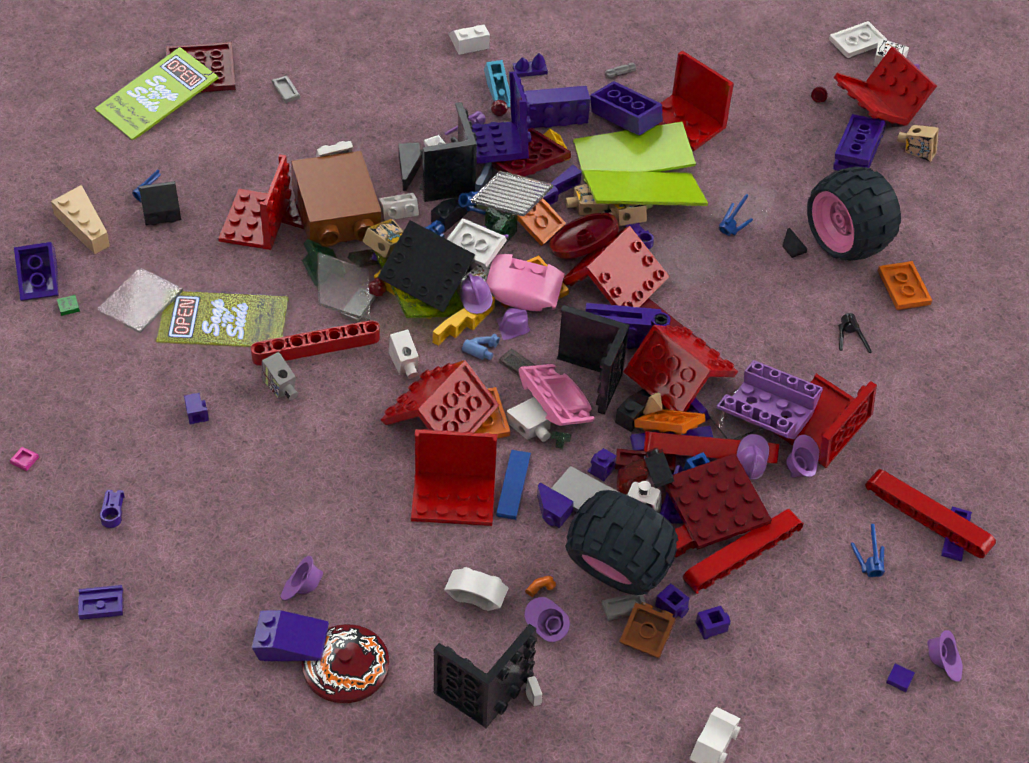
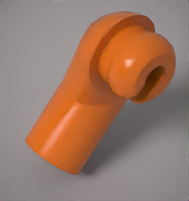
[525,575,556,598]

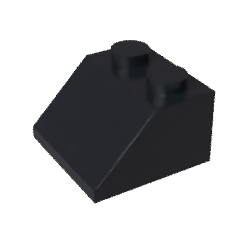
[139,181,181,225]

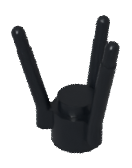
[838,313,872,353]

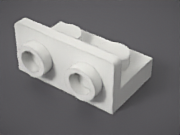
[379,193,419,221]

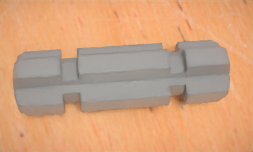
[605,62,636,78]

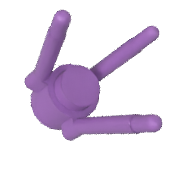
[445,111,486,135]

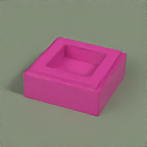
[9,447,39,471]

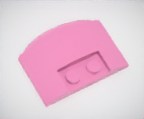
[486,254,564,311]
[518,364,594,426]

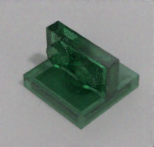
[485,206,518,253]
[302,239,346,286]

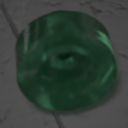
[551,431,572,449]

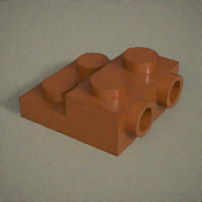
[619,602,676,659]

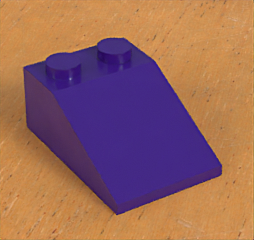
[14,242,59,301]
[252,610,329,661]

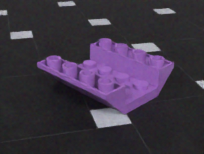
[717,360,823,439]

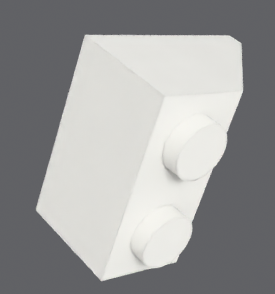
[449,25,490,55]

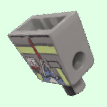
[261,352,298,400]

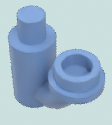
[462,334,500,360]

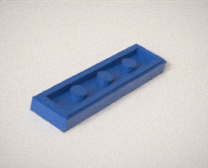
[496,450,531,520]

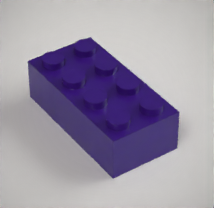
[590,81,663,135]
[524,86,590,129]

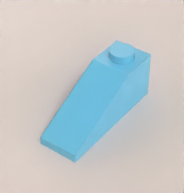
[484,60,511,107]

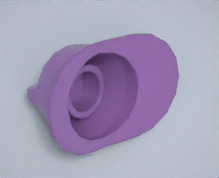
[460,273,493,314]
[497,308,530,340]
[737,434,769,479]
[786,435,819,478]
[280,556,323,601]
[525,597,570,642]
[927,630,963,682]

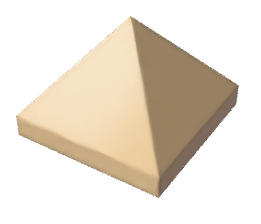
[643,392,663,415]

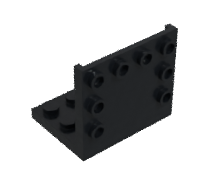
[423,102,477,202]
[378,220,475,313]
[557,305,629,415]
[434,624,537,728]

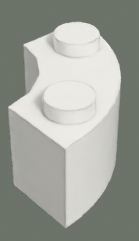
[444,567,508,611]
[689,707,741,763]

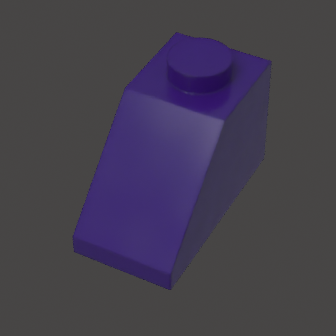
[537,482,574,528]

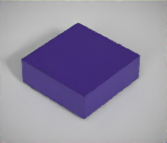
[886,663,915,692]

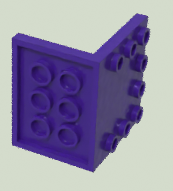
[472,71,531,164]

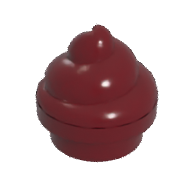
[811,86,828,103]
[491,100,508,116]
[368,278,387,296]

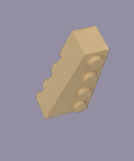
[51,185,110,254]

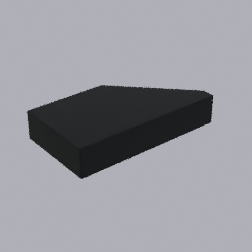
[782,228,808,258]

